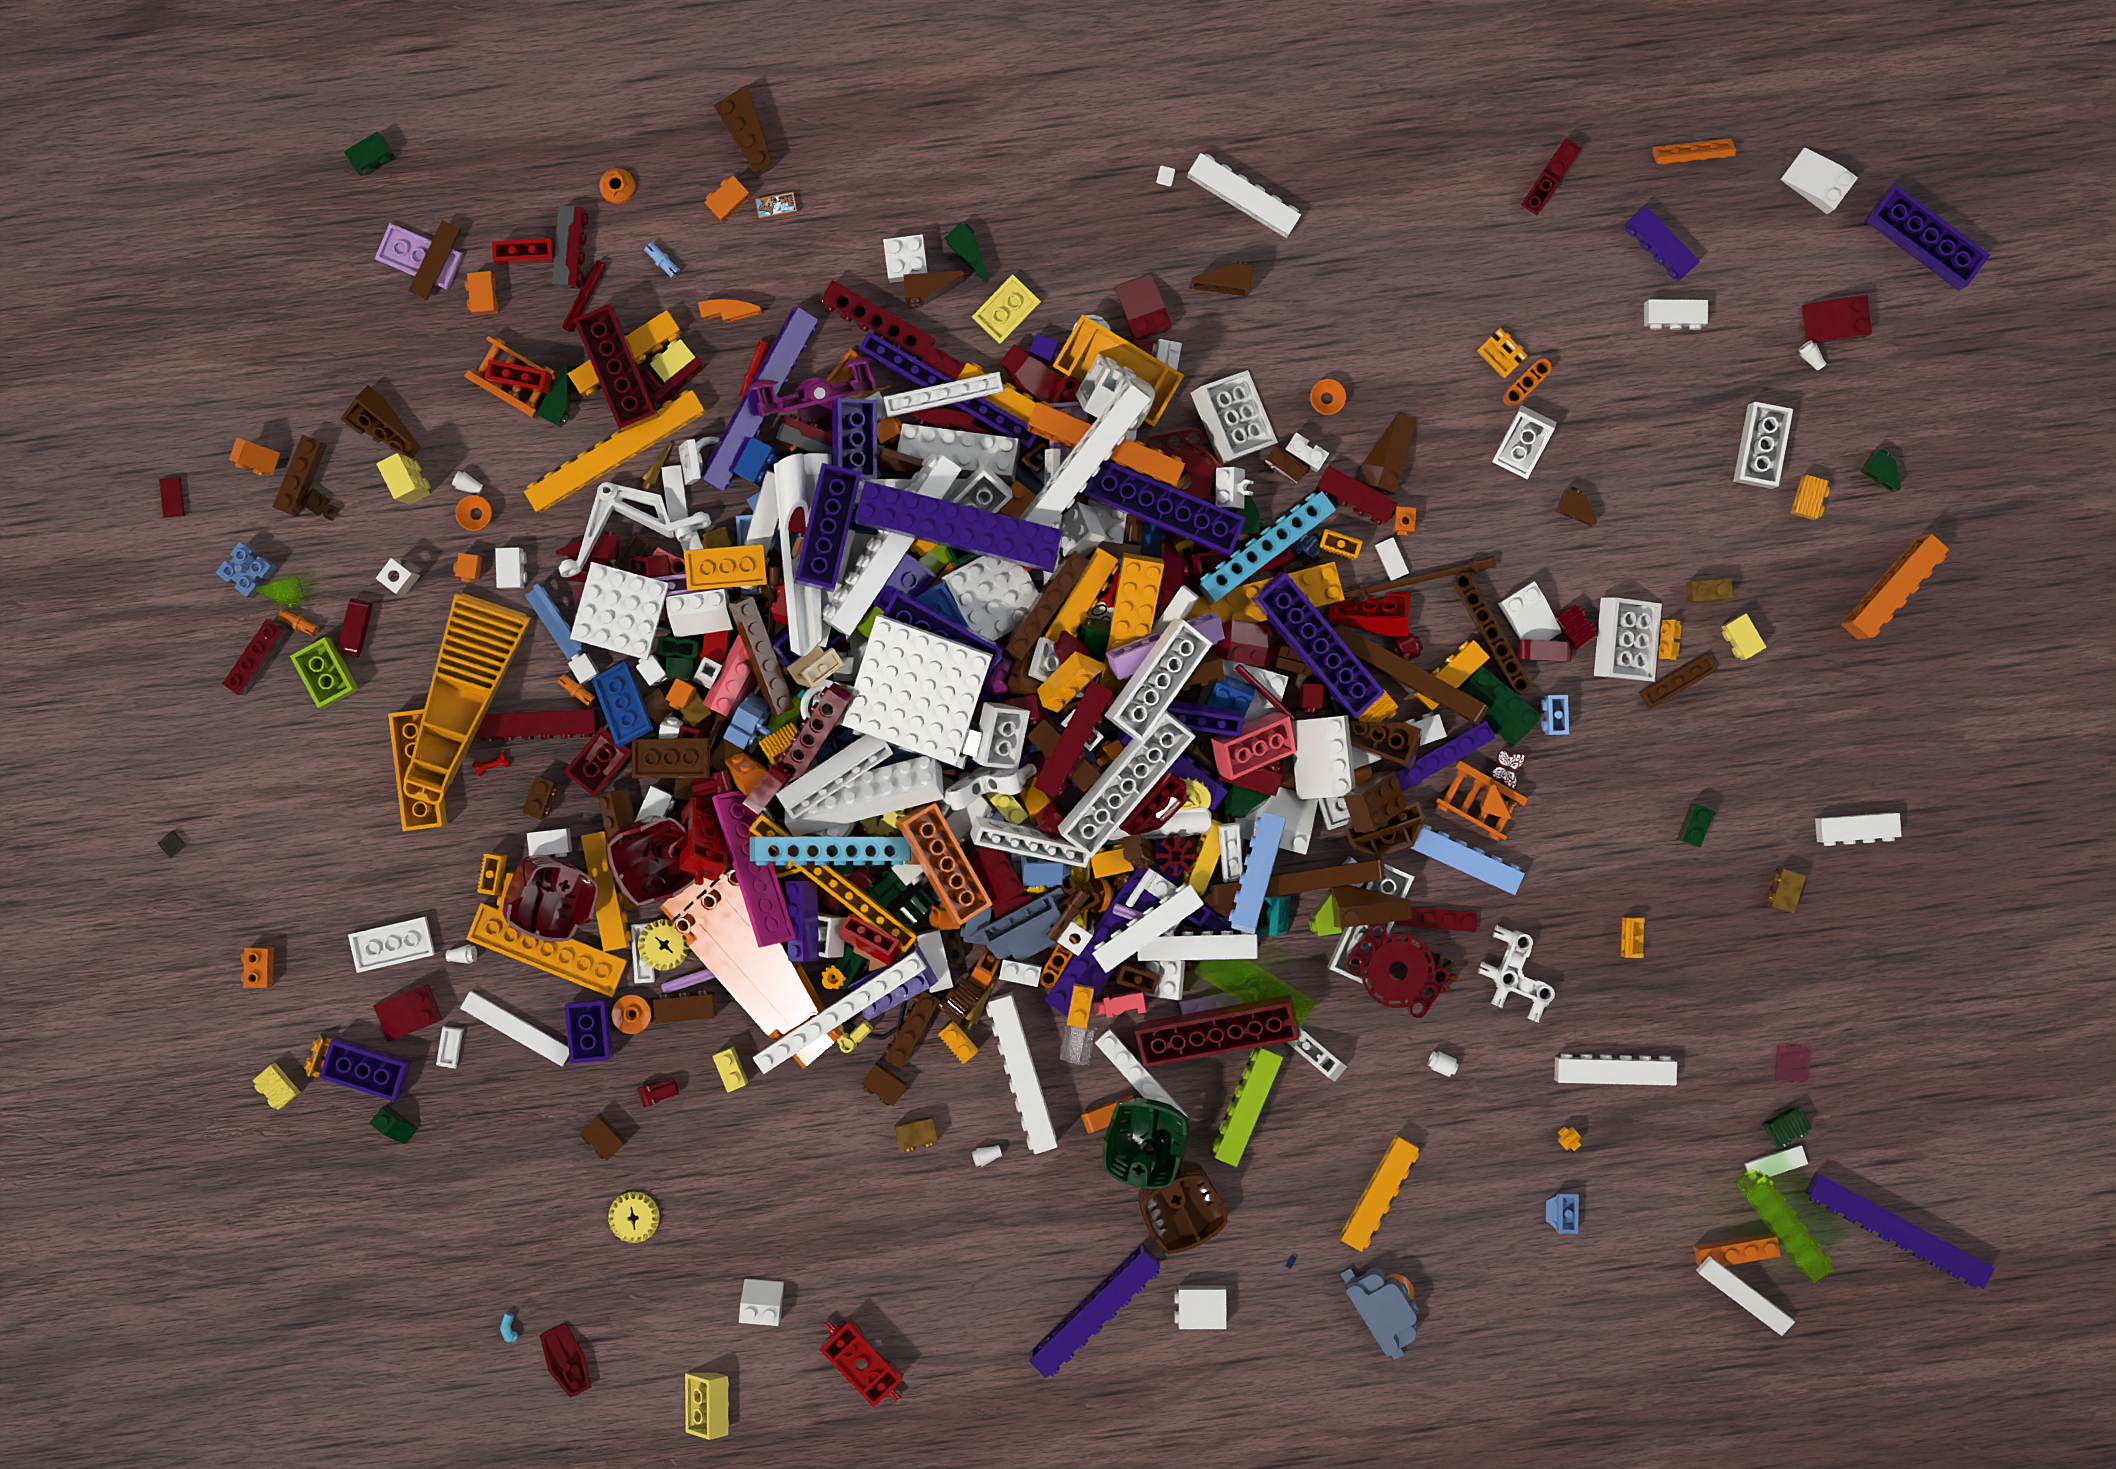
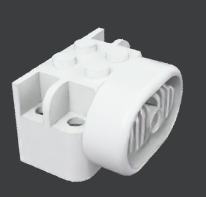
[1076,353,1155,431]

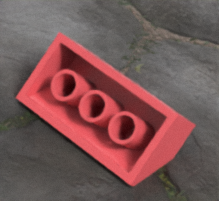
[702,634,758,719]

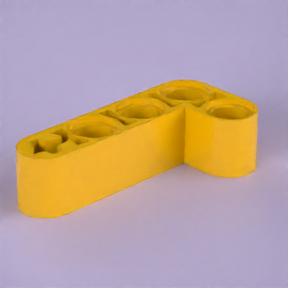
[1176,819,1224,896]

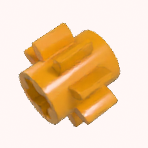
[1557,1126,1582,1151]

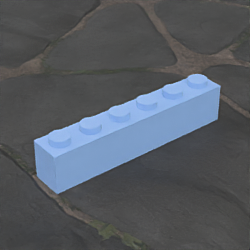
[1229,812,1286,934]
[1411,824,1525,895]

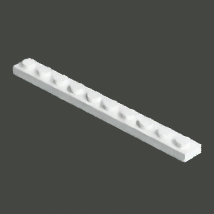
[753,951,926,1074]

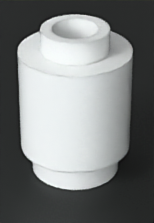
[1427,1051,1458,1077]

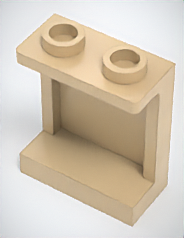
[787,645,844,688]

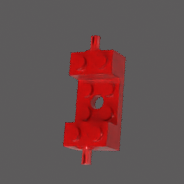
[679,797,727,886]
[819,1318,904,1408]

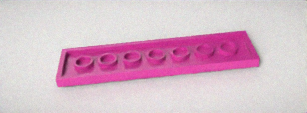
[712,791,796,948]

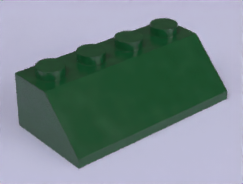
[1459,666,1542,746]

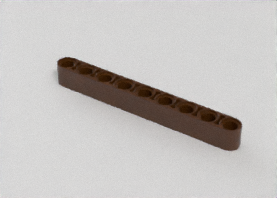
[1332,623,1489,725]
[1209,859,1386,905]

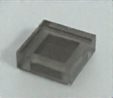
[157,830,187,858]

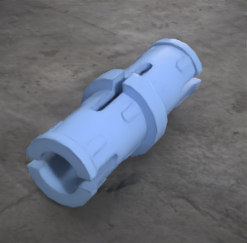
[644,242,680,279]

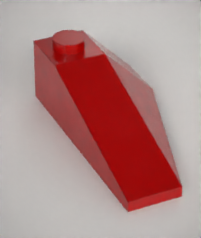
[1329,592,1411,636]

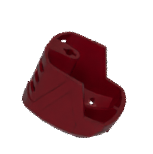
[606,815,695,906]
[502,855,598,942]

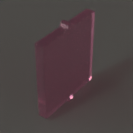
[1775,1044,1810,1083]

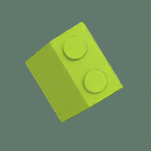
[1309,891,1342,936]

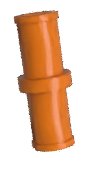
[278,609,319,637]
[557,674,596,707]

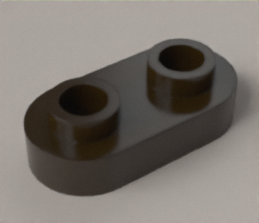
[941,929,965,964]

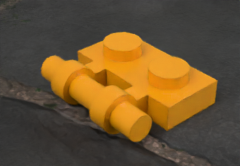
[1477,327,1528,379]

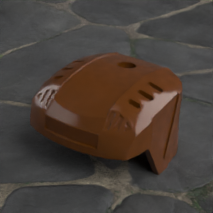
[1138,1162,1228,1254]

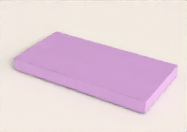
[375,223,463,290]

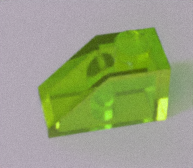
[256,577,306,608]

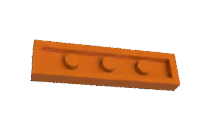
[1652,138,1736,165]

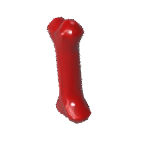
[1099,570,1120,608]
[472,752,510,777]

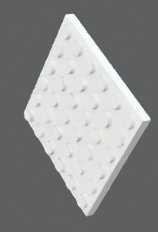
[842,614,993,765]

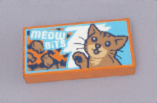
[755,192,798,220]

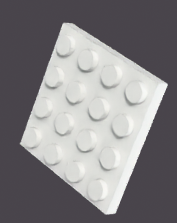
[941,556,1039,641]
[570,562,669,660]

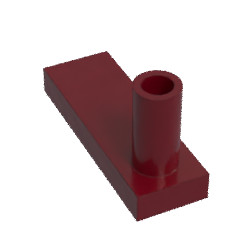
[643,356,706,404]

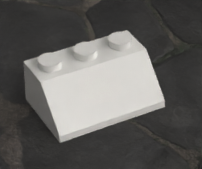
[665,589,733,638]
[972,702,1030,769]

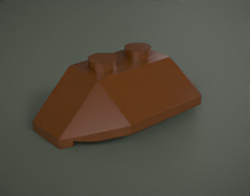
[1344,802,1425,859]

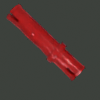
[738,341,770,398]

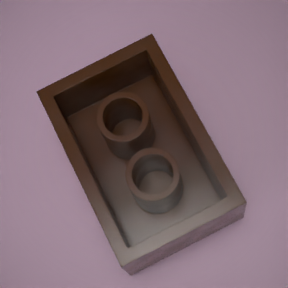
[1343,771,1407,832]

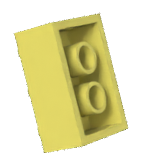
[376,453,431,505]

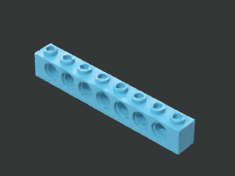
[1197,491,1336,605]
[750,837,910,865]

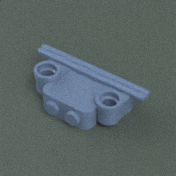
[970,887,1065,961]
[1340,1267,1419,1360]

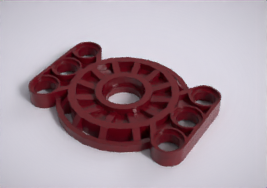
[1146,428,1218,531]
[1345,923,1450,1018]

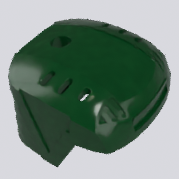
[1103,1097,1190,1189]

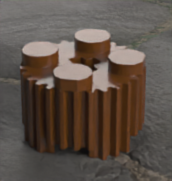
[937,977,982,1023]

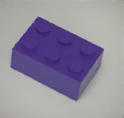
[565,998,614,1064]

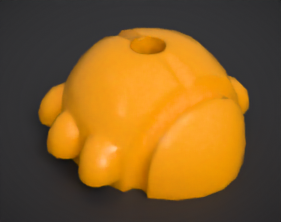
[822,965,846,989]

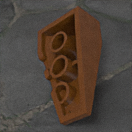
[340,385,421,458]
[1357,414,1417,494]
[1008,632,1042,699]
[1349,721,1422,770]
[1331,885,1412,928]

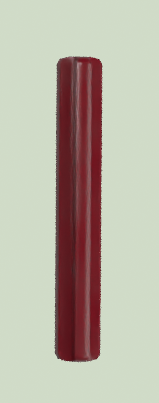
[562,260,606,332]

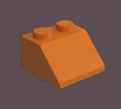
[725,753,770,796]

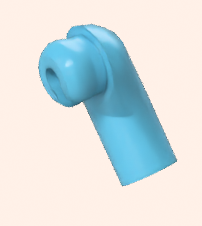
[500,1312,518,1343]

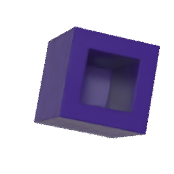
[1029,333,1060,363]

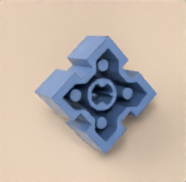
[216,542,278,598]
[723,692,773,749]

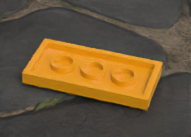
[684,544,768,590]

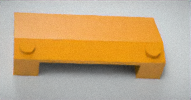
[1053,314,1184,427]

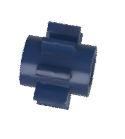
[1296,535,1321,559]

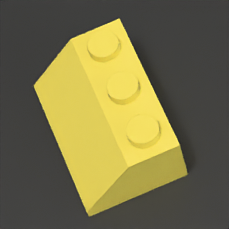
[685,1373,729,1440]

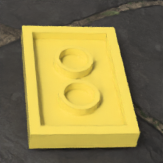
[972,274,1041,345]

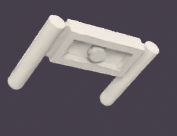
[1126,868,1181,932]

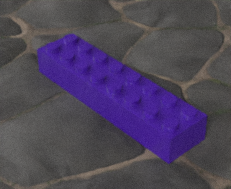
[1083,460,1246,556]
[1251,572,1385,718]
[1029,1243,1160,1378]

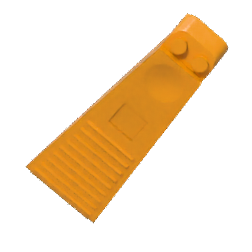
[403,593,531,804]

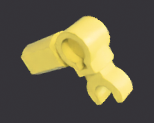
[837,1020,873,1053]

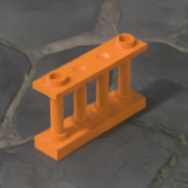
[464,336,556,419]
[1434,760,1528,841]

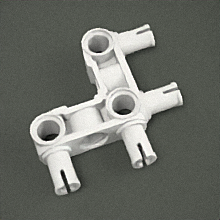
[936,764,1037,810]
[1478,925,1555,1023]

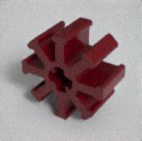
[1156,835,1196,876]

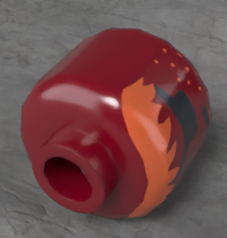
[1392,633,1423,661]

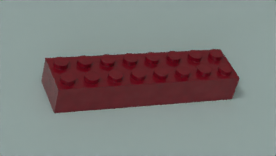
[1135,995,1300,1068]

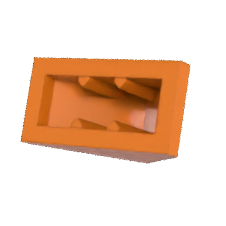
[1480,778,1511,819]

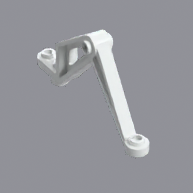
[559,482,711,577]

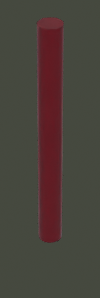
[1235,664,1296,721]

